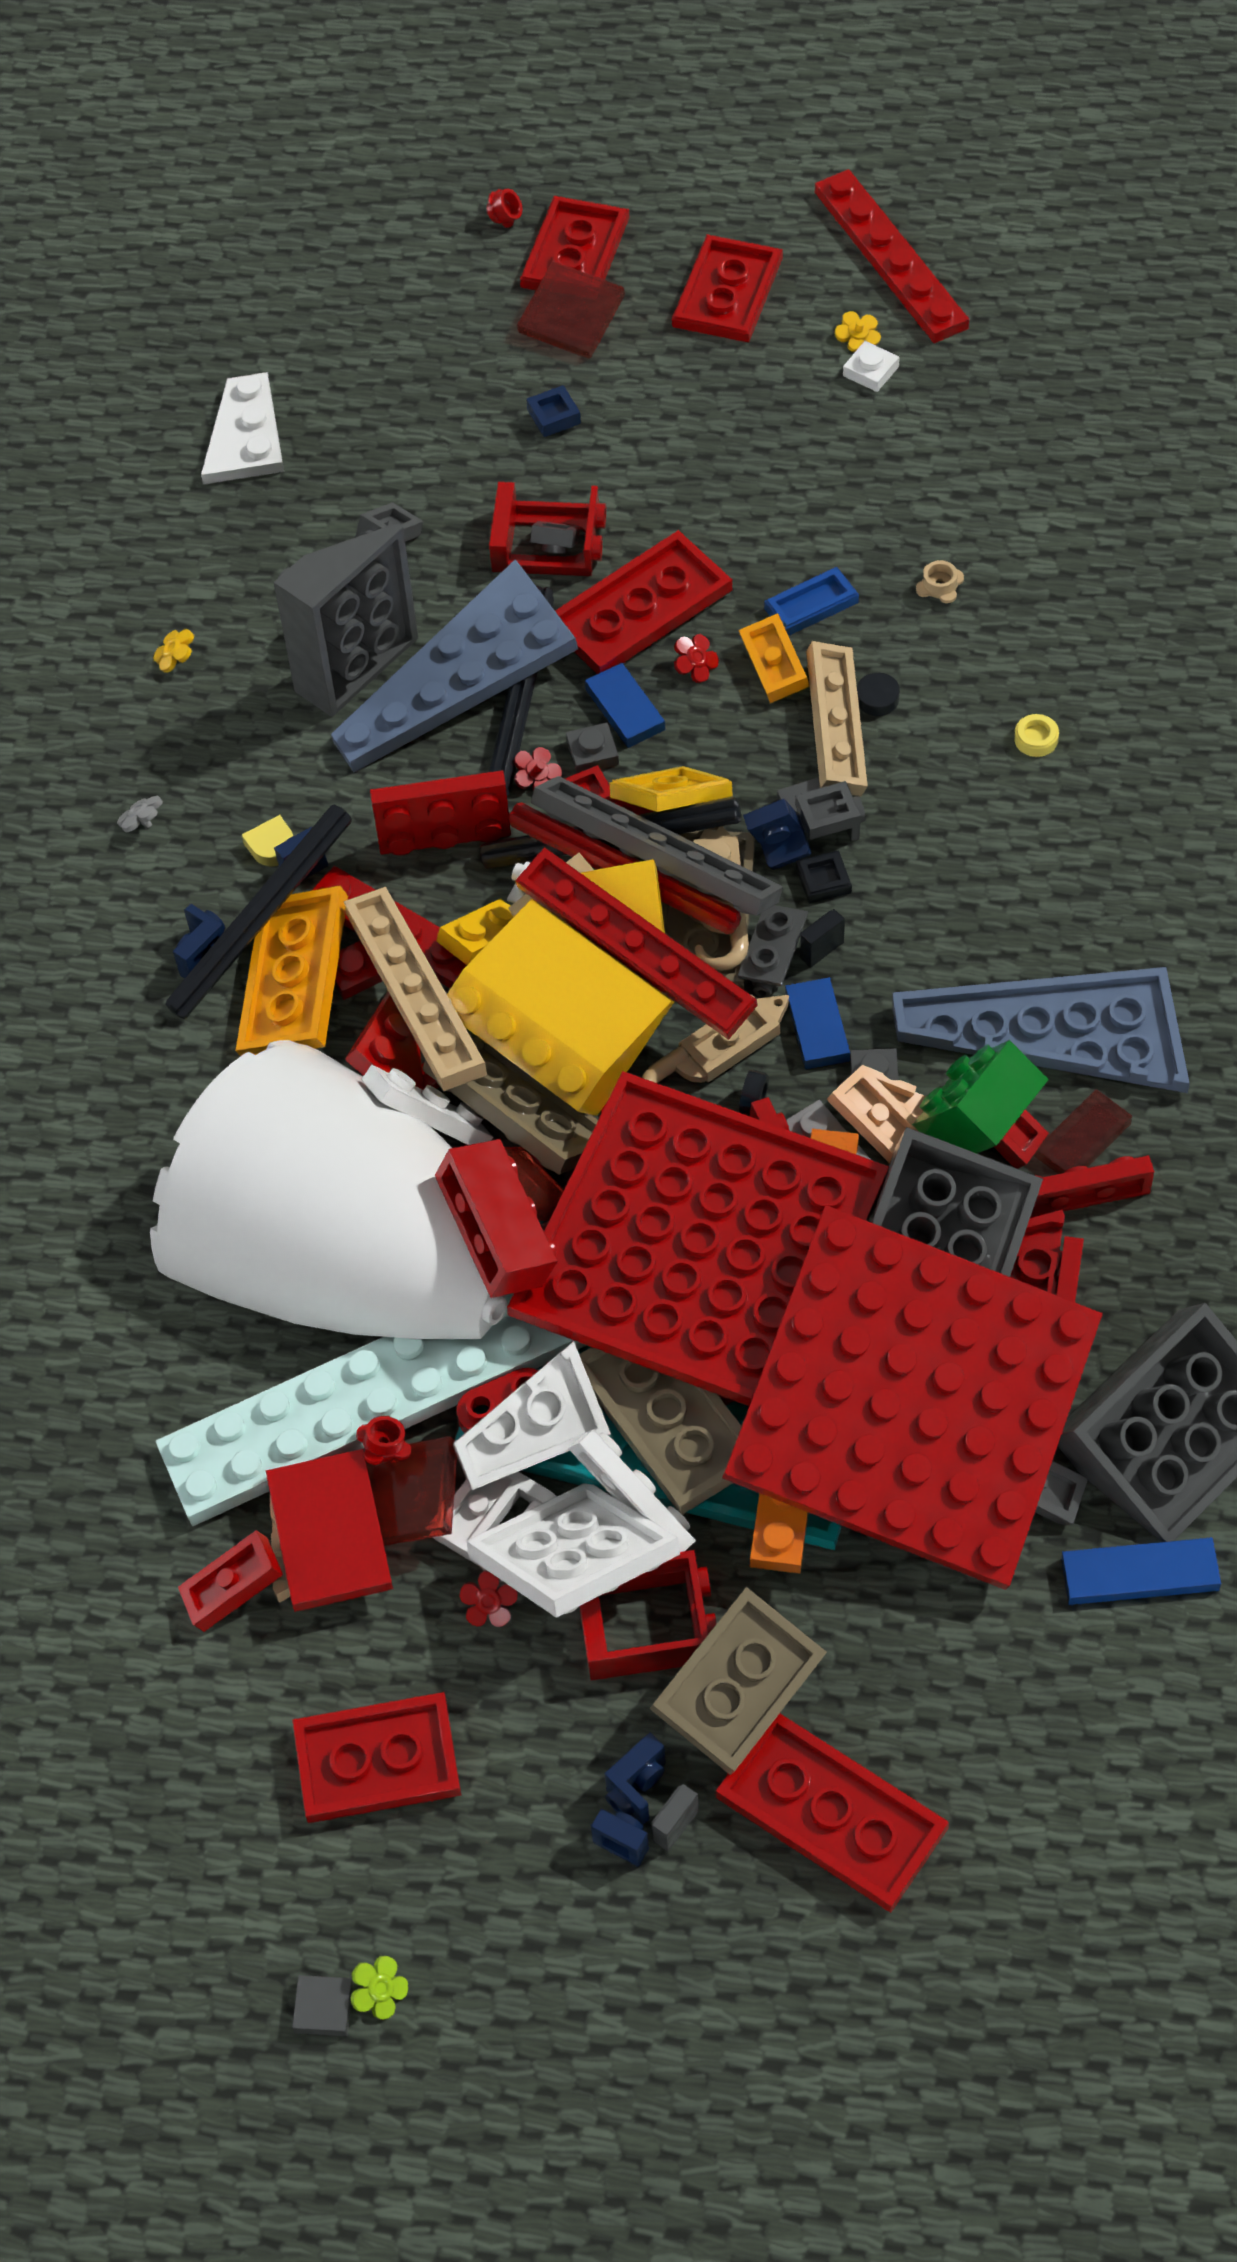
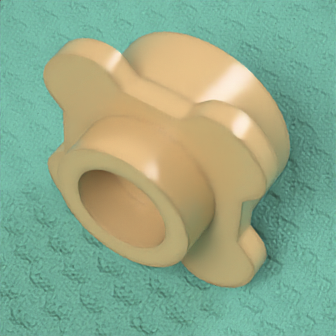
[916,560,964,603]

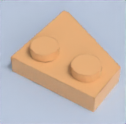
[827,1065,926,1163]

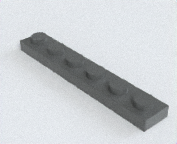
[531,776,783,916]

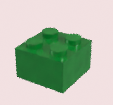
[912,1040,1049,1154]

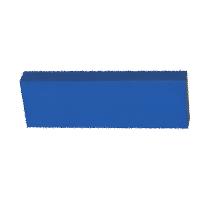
[1061,1537,1221,1605]

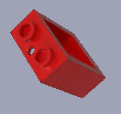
[579,1550,717,1681]

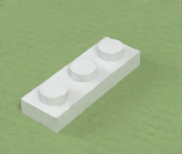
[361,1065,493,1145]
[568,1429,696,1552]

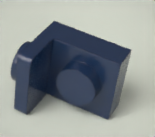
[743,798,811,870]
[173,904,226,979]
[604,1732,666,1825]

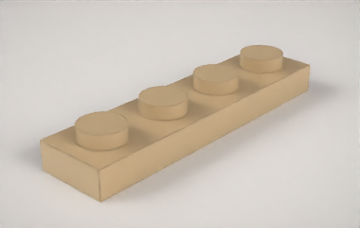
[806,641,868,796]

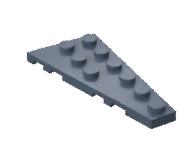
[331,559,578,772]
[892,967,1190,1093]

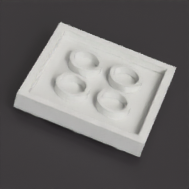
[466,1484,680,1618]

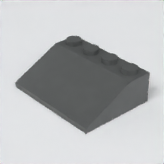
[274,523,419,717]
[869,1127,1043,1277]
[1057,1303,1237,1542]

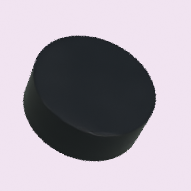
[857,673,900,716]
[739,1069,769,1116]

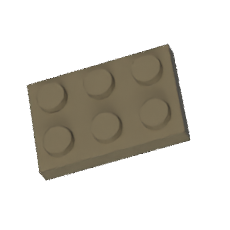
[650,1587,827,1775]

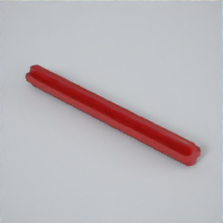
[508,803,742,934]

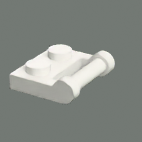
[429,1472,557,1582]

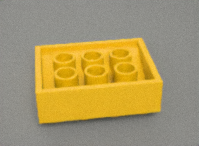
[447,899,675,1116]

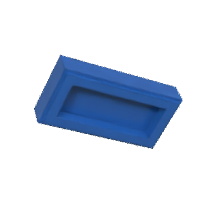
[764,567,859,636]
[585,663,665,748]
[785,977,850,1070]

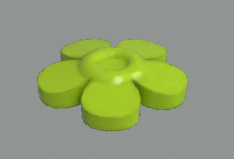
[350,1956,408,2020]

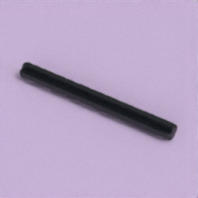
[489,586,554,796]
[480,797,741,869]
[165,805,352,1019]

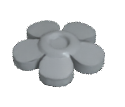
[117,796,163,832]

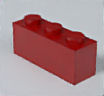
[434,1139,558,1298]

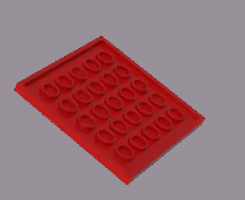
[507,1071,890,1406]
[722,1205,1103,1590]

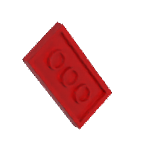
[555,530,733,674]
[716,1713,949,1913]

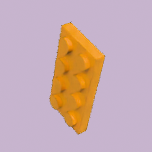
[235,886,348,1056]

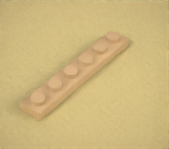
[344,887,487,1091]

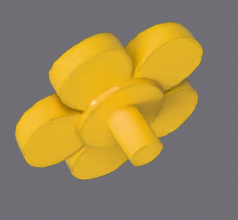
[835,311,881,352]
[154,629,194,673]

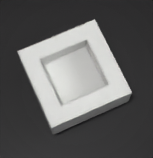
[843,341,899,392]

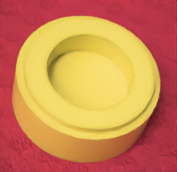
[1014,714,1059,757]

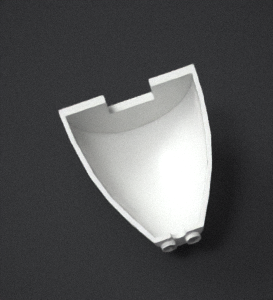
[150,1040,507,1339]

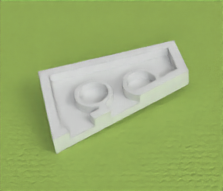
[201,372,284,485]
[453,1342,611,1490]

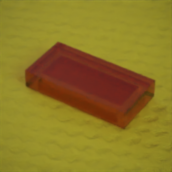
[1035,1089,1132,1174]

